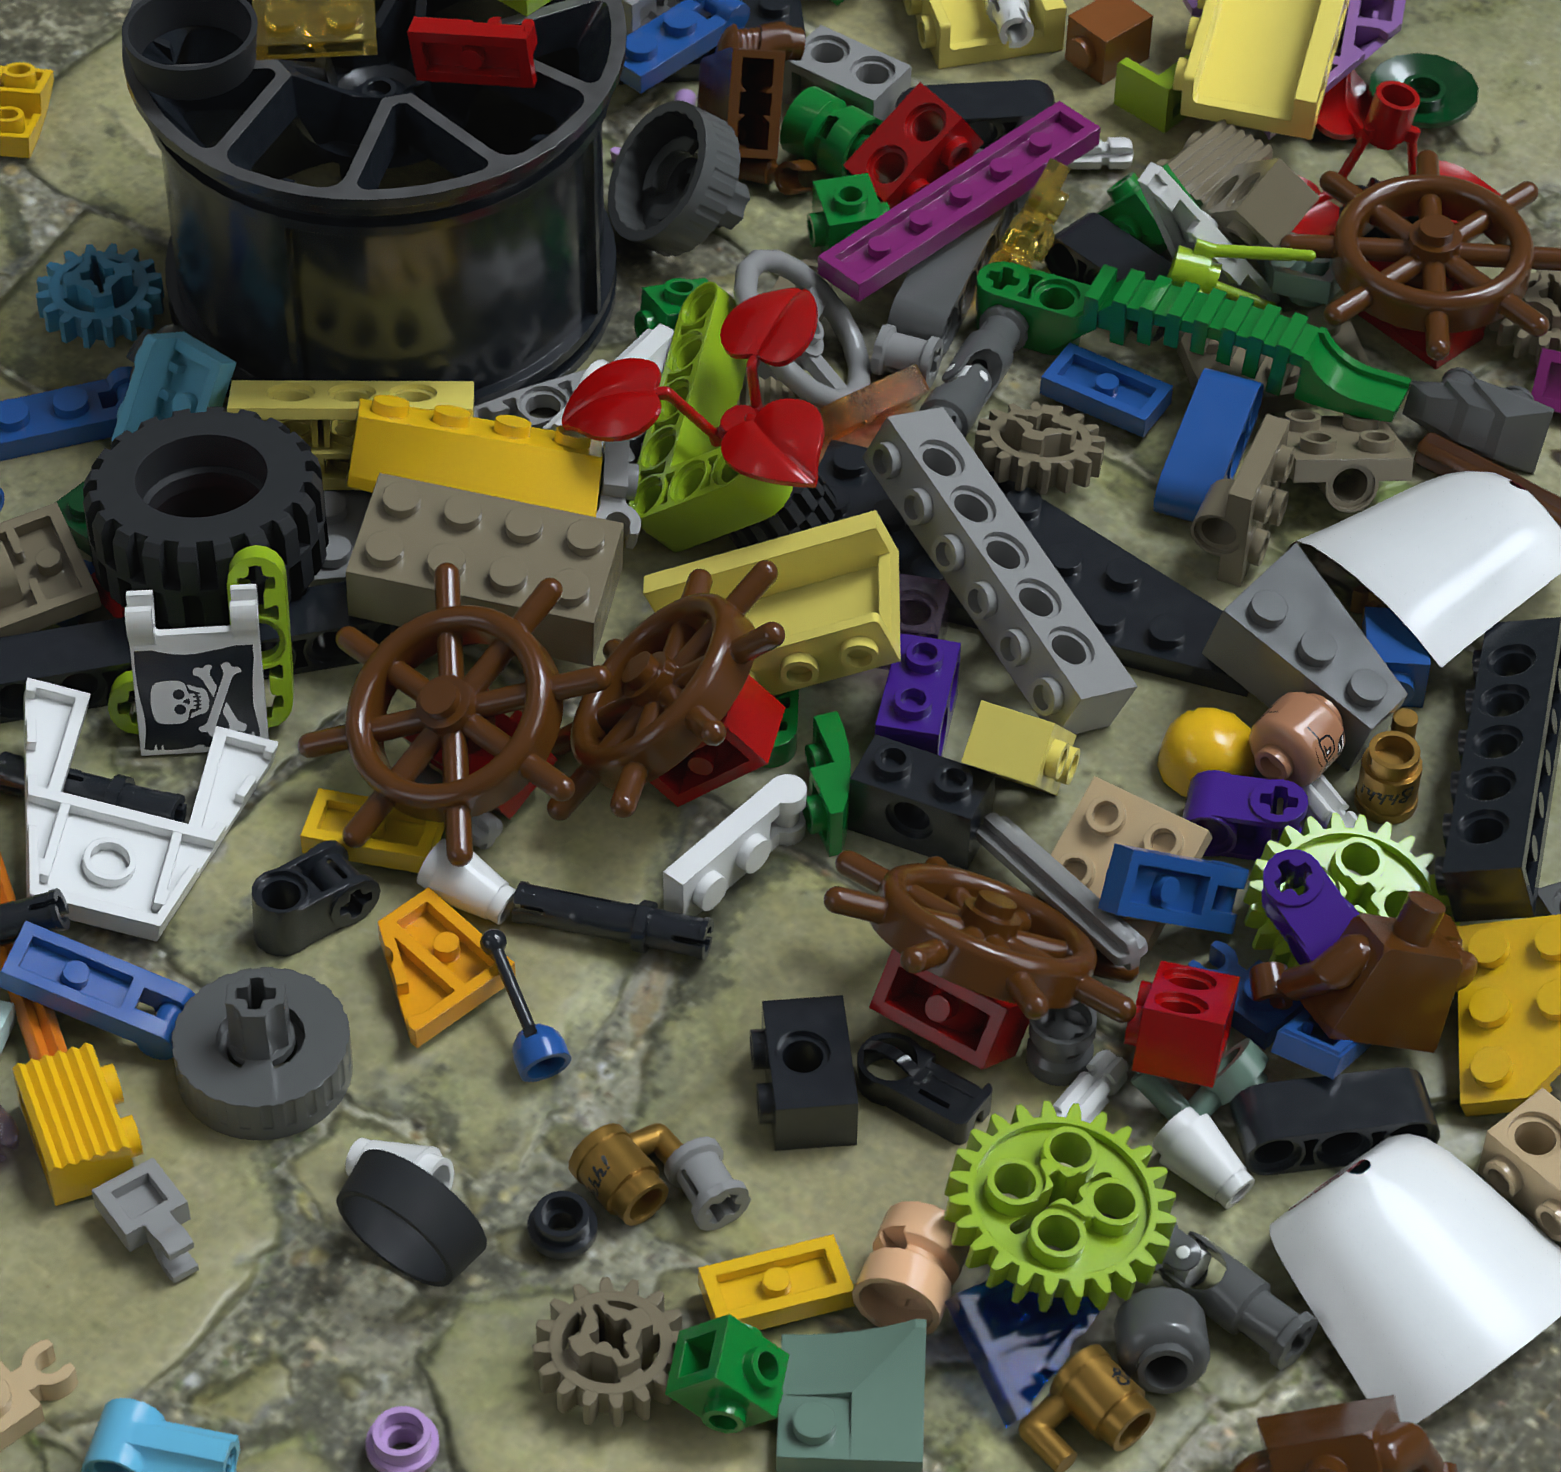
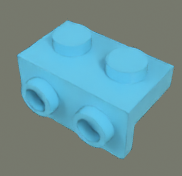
[111,331,237,442]

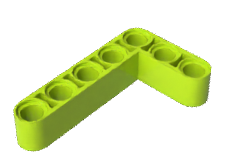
[627,281,793,552]

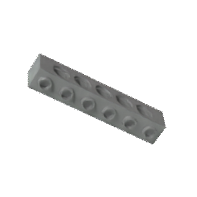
[862,407,1138,734]

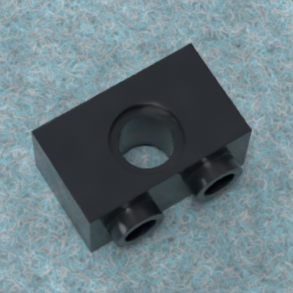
[848,734,996,870]
[749,995,859,1151]

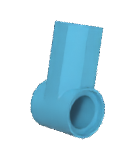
[81,1398,240,1472]

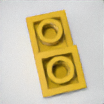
[0,62,54,158]

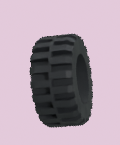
[83,407,329,628]

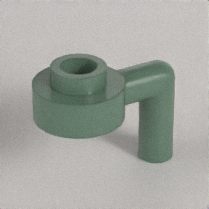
[1130,1038,1269,1121]

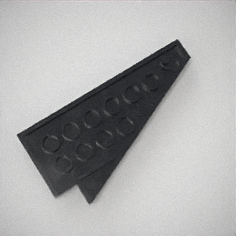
[818,439,1249,697]

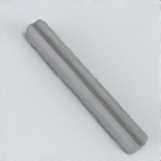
[976,812,1148,970]

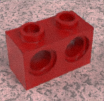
[843,82,984,209]
[1124,960,1240,1088]

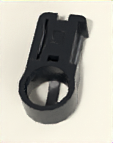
[856,1032,992,1145]

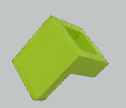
[1113,55,1189,133]

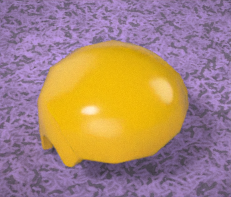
[1157,707,1256,797]

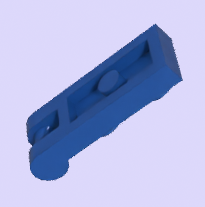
[620,0,750,94]
[0,366,132,461]
[1098,843,1250,934]
[0,921,196,1060]

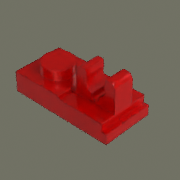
[407,16,538,88]

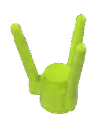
[1167,238,1316,309]

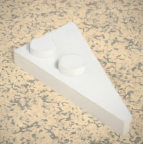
[1138,162,1280,304]

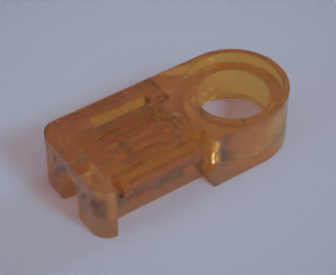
[818,364,930,444]

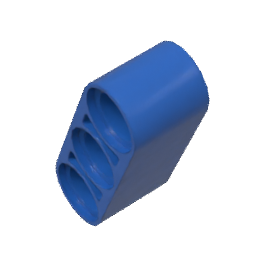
[1153,368,1264,522]

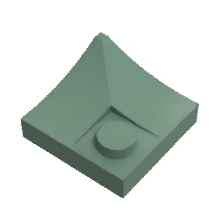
[776,1319,926,1472]

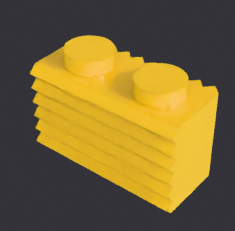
[12,1043,143,1206]

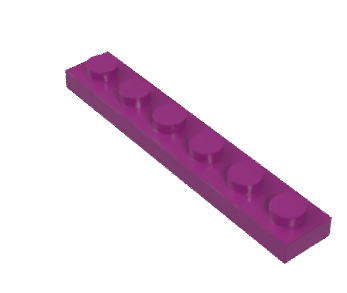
[817,101,1101,302]

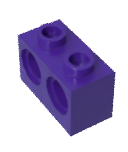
[875,633,961,757]

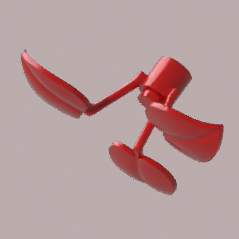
[1292,69,1501,236]
[561,288,825,488]

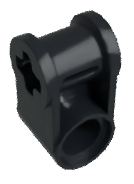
[252,840,381,956]

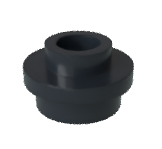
[527,1191,598,1259]

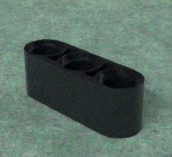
[895,79,1055,149]
[1042,213,1172,342]
[1230,1067,1440,1175]

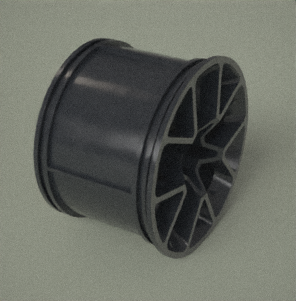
[122,0,627,406]

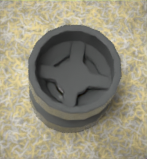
[1026,1003,1097,1086]

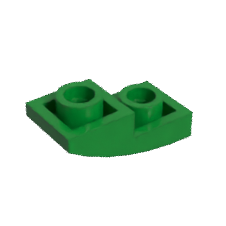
[802,711,851,857]

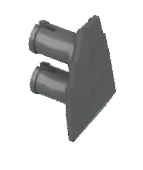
[1402,367,1555,474]

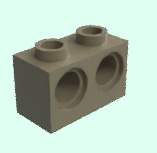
[1200,158,1320,247]

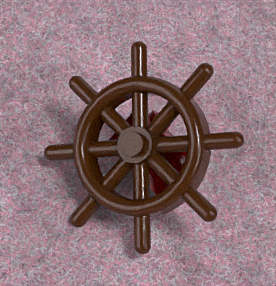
[1280,149,1561,370]
[547,560,786,821]
[297,562,612,867]
[824,850,1139,1070]

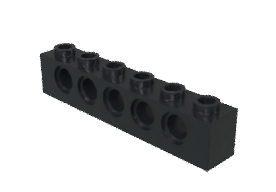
[1435,617,1561,922]

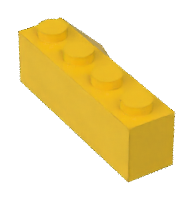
[347,394,603,517]

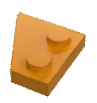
[377,887,516,1048]

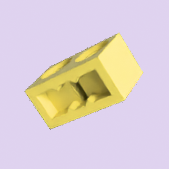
[961,700,1080,796]

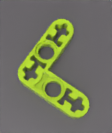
[108,545,294,734]

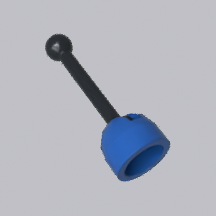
[480,929,572,1082]

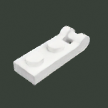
[663,774,807,916]

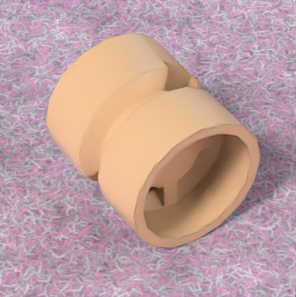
[852,1201,971,1335]

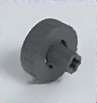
[608,100,750,257]
[172,967,353,1140]

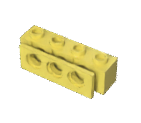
[227,380,474,490]

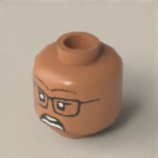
[1249,692,1346,787]

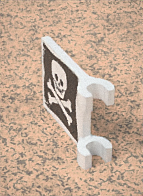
[125,584,269,756]

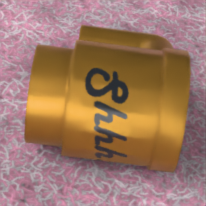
[1354,708,1423,825]
[568,1123,686,1226]
[1018,1344,1156,1472]

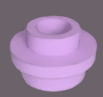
[366,1406,439,1472]

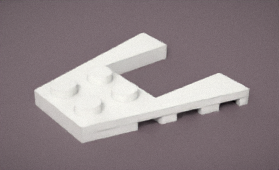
[23,678,278,941]

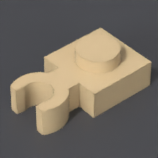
[0,1339,78,1452]

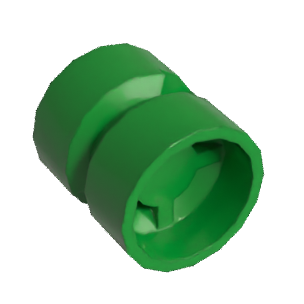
[780,86,883,178]

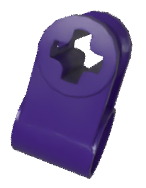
[1182,770,1308,861]
[1262,849,1360,965]

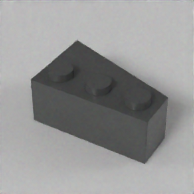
[1202,542,1408,771]

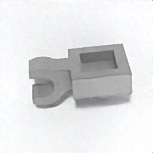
[596,439,641,549]
[92,1158,199,1283]

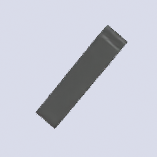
[887,148,1030,354]

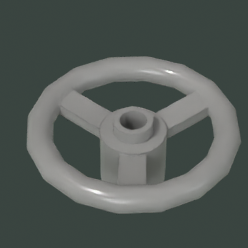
[733,250,871,412]

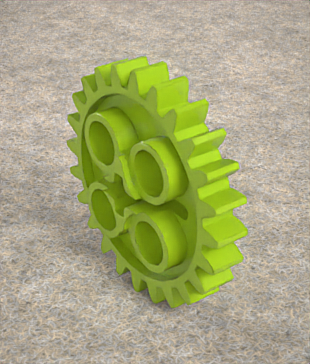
[1243,812,1460,968]
[944,1101,1177,1315]

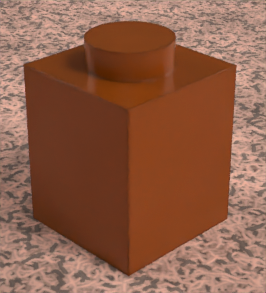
[1065,0,1153,85]

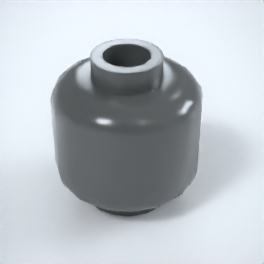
[1113,1286,1211,1394]

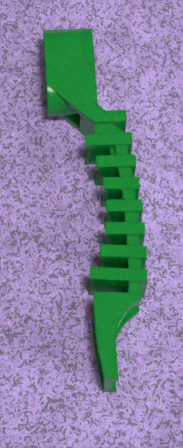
[975,261,1412,423]

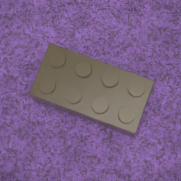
[346,473,624,666]

